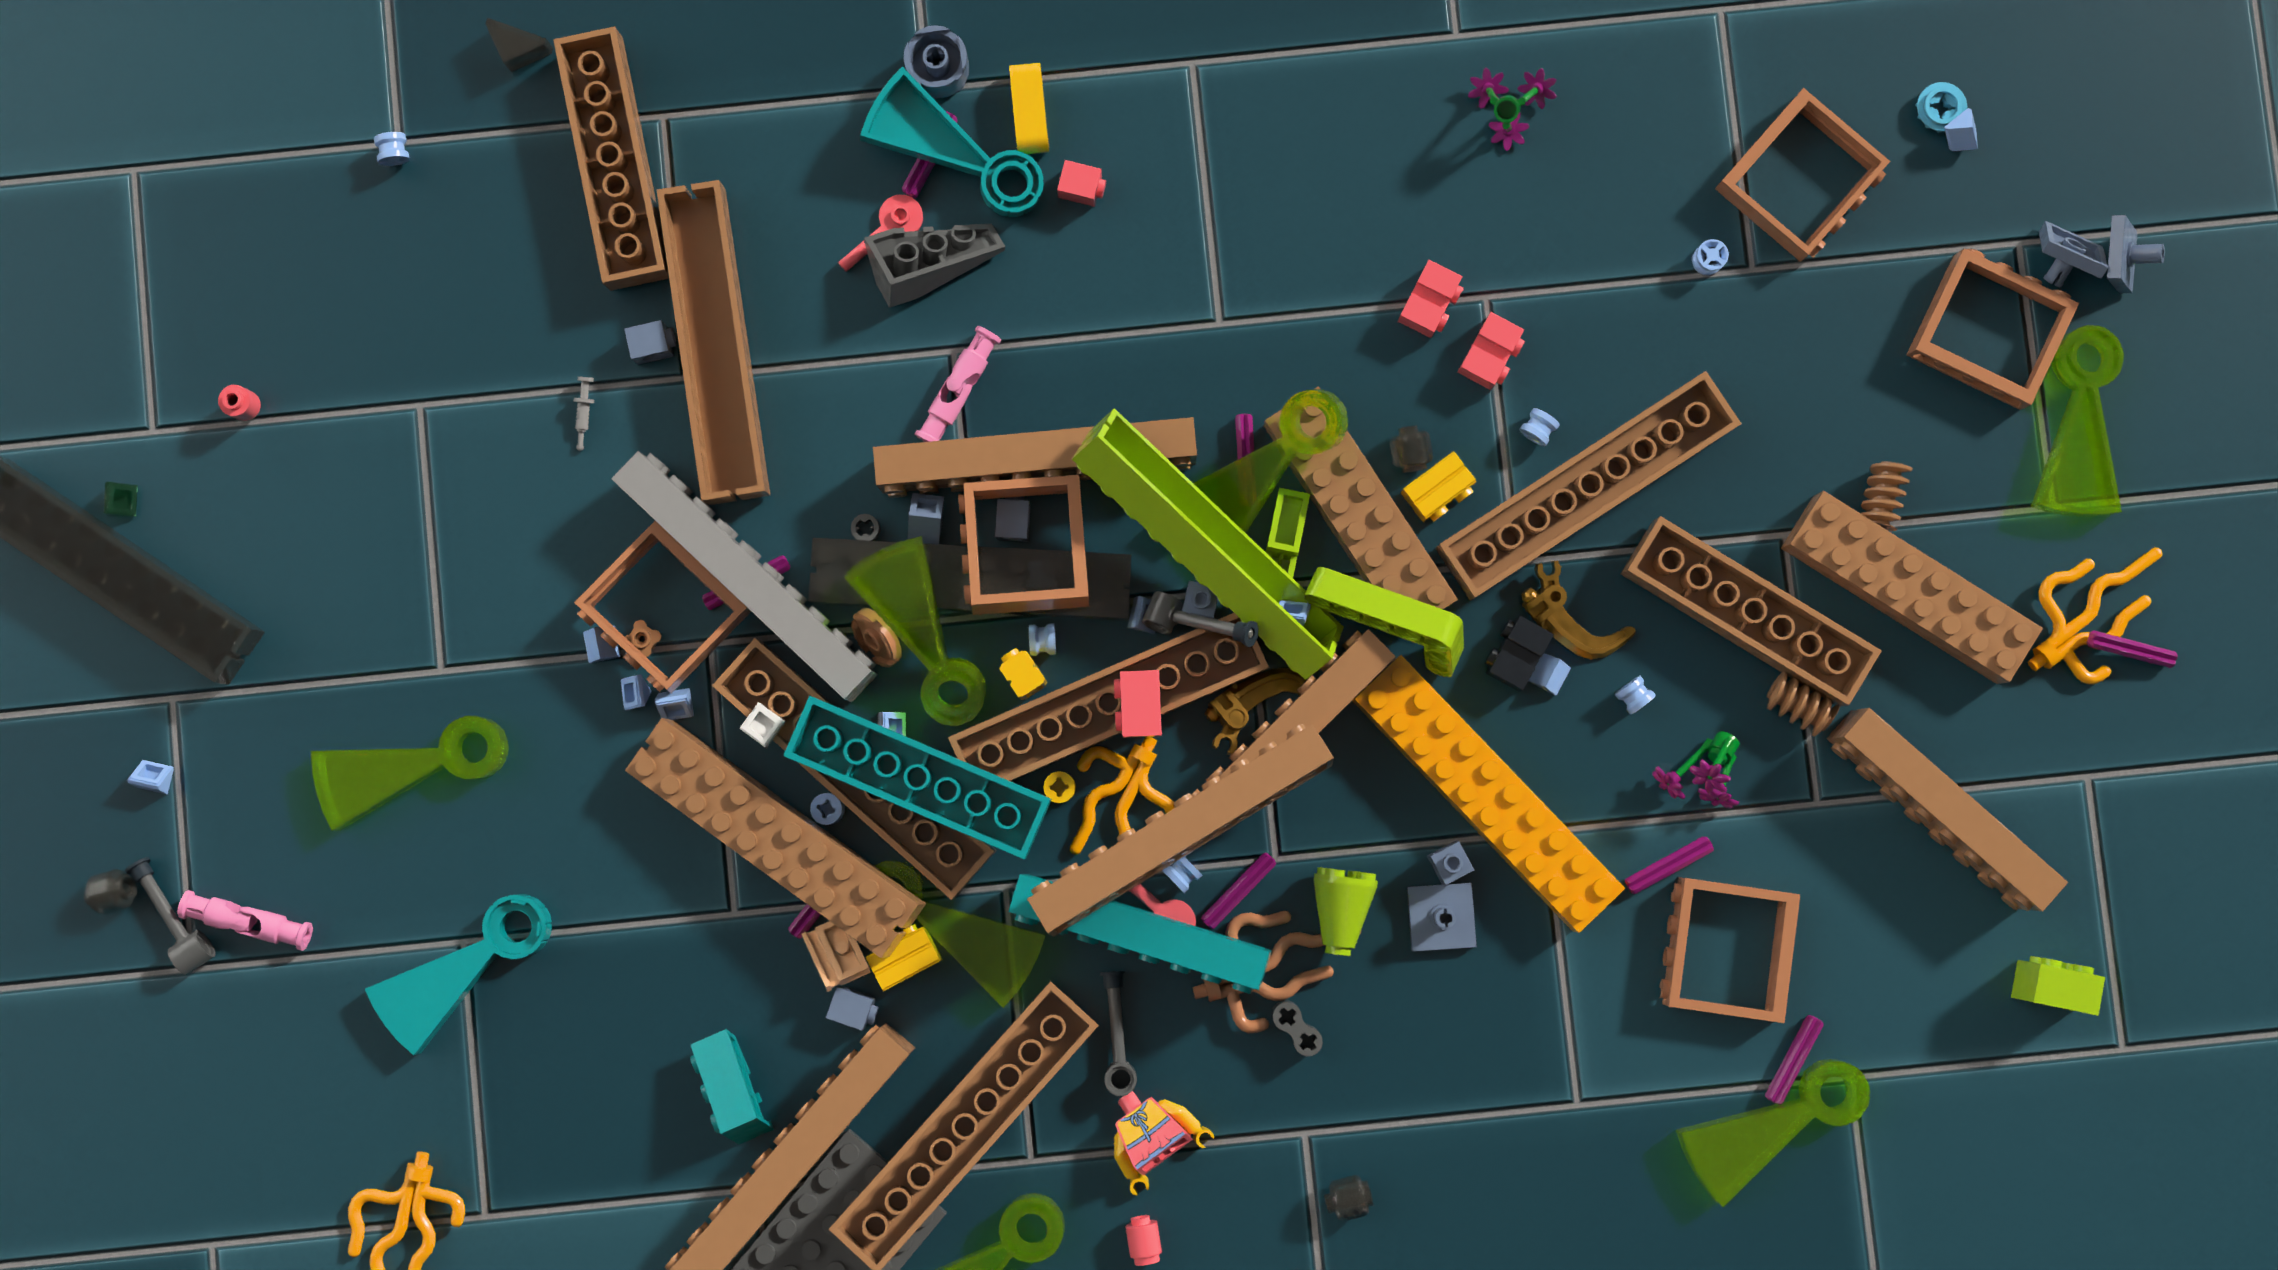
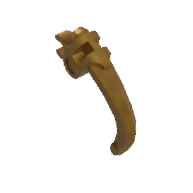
[1521,561,1636,660]
[1205,668,1307,755]

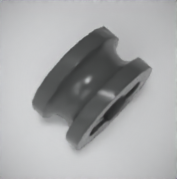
[851,514,881,544]

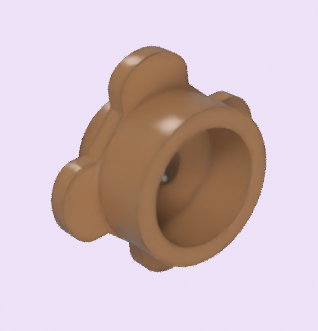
[625,620,662,657]

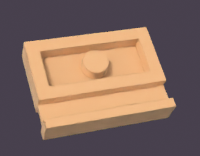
[802,921,871,992]

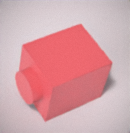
[1057,160,1106,207]

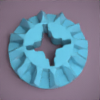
[1915,82,1967,133]

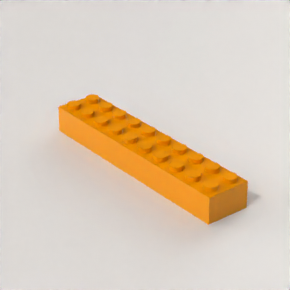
[1352,655,1625,933]

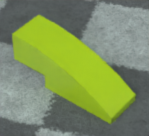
[1265,487,1310,578]

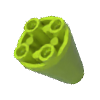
[1313,867,1378,956]

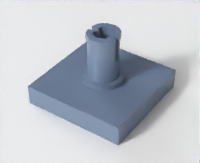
[2107,215,2165,293]
[2039,221,2108,287]
[1407,883,1477,951]

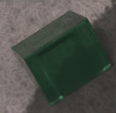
[103,482,138,517]

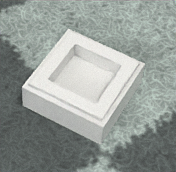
[739,702,786,748]

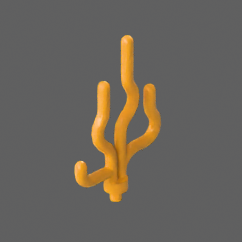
[2028,547,2162,685]
[1069,737,1175,855]
[348,1151,465,1270]

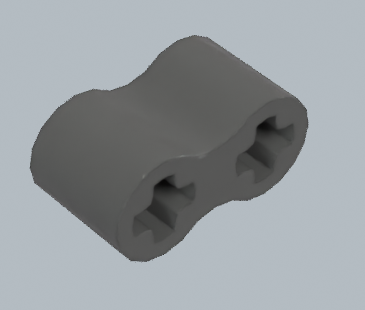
[1271,1000,1323,1056]

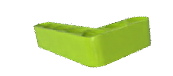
[1304,567,1464,677]

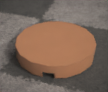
[851,608,902,667]

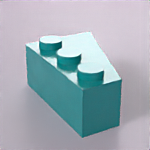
[690,1029,774,1145]

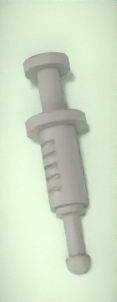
[573,377,594,451]

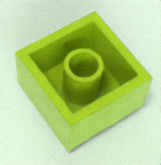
[2011,956,2105,1016]

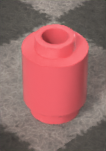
[218,385,261,421]
[1125,1215,1162,1266]

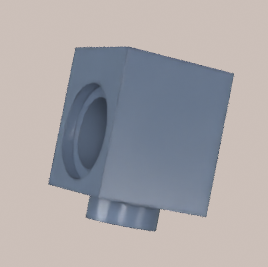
[624,320,677,365]
[907,493,944,546]
[995,496,1031,542]
[1182,580,1218,619]
[1427,841,1474,885]
[826,985,879,1031]

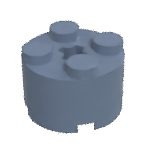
[904,25,969,98]

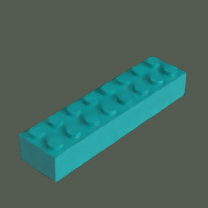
[783,696,1052,859]
[1008,874,1272,994]

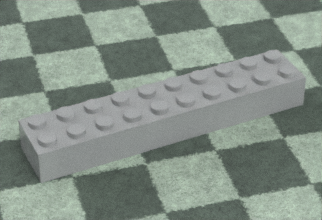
[611,451,878,702]

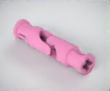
[914,326,1001,442]
[177,890,313,951]

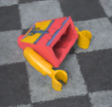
[1114,1091,1214,1196]

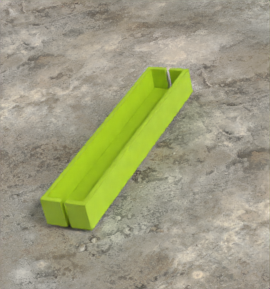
[1072,408,1344,680]

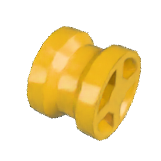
[1043,771,1076,803]

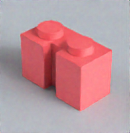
[1397,260,1463,338]
[1457,312,1525,390]
[1114,670,1162,738]

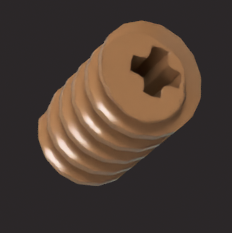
[1860,461,1913,531]
[1767,671,1840,737]

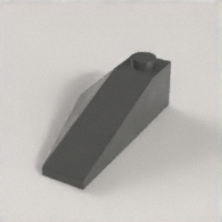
[864,223,1005,308]

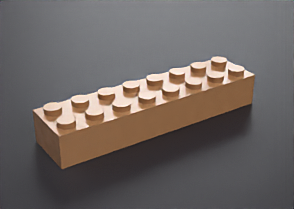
[553,26,669,291]
[1263,386,1458,609]
[1781,491,2043,684]
[1621,516,1882,707]
[1191,629,1396,797]
[1826,708,2068,911]

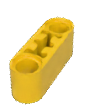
[1009,63,1049,154]

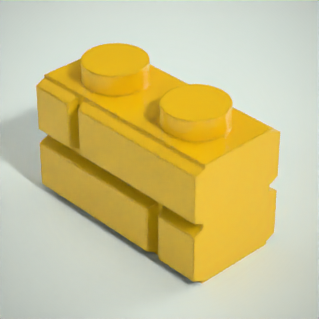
[1401,451,1477,522]
[999,648,1048,700]
[866,924,943,991]

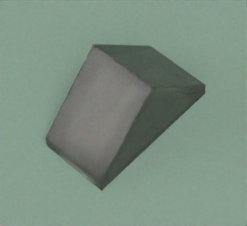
[485,18,554,72]

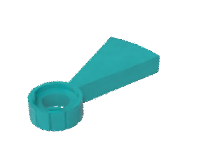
[860,66,1044,217]
[365,894,552,1056]

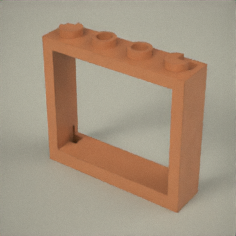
[1715,88,1890,262]
[1907,248,2079,410]
[958,475,1089,615]
[574,521,751,693]
[1659,877,1800,1023]

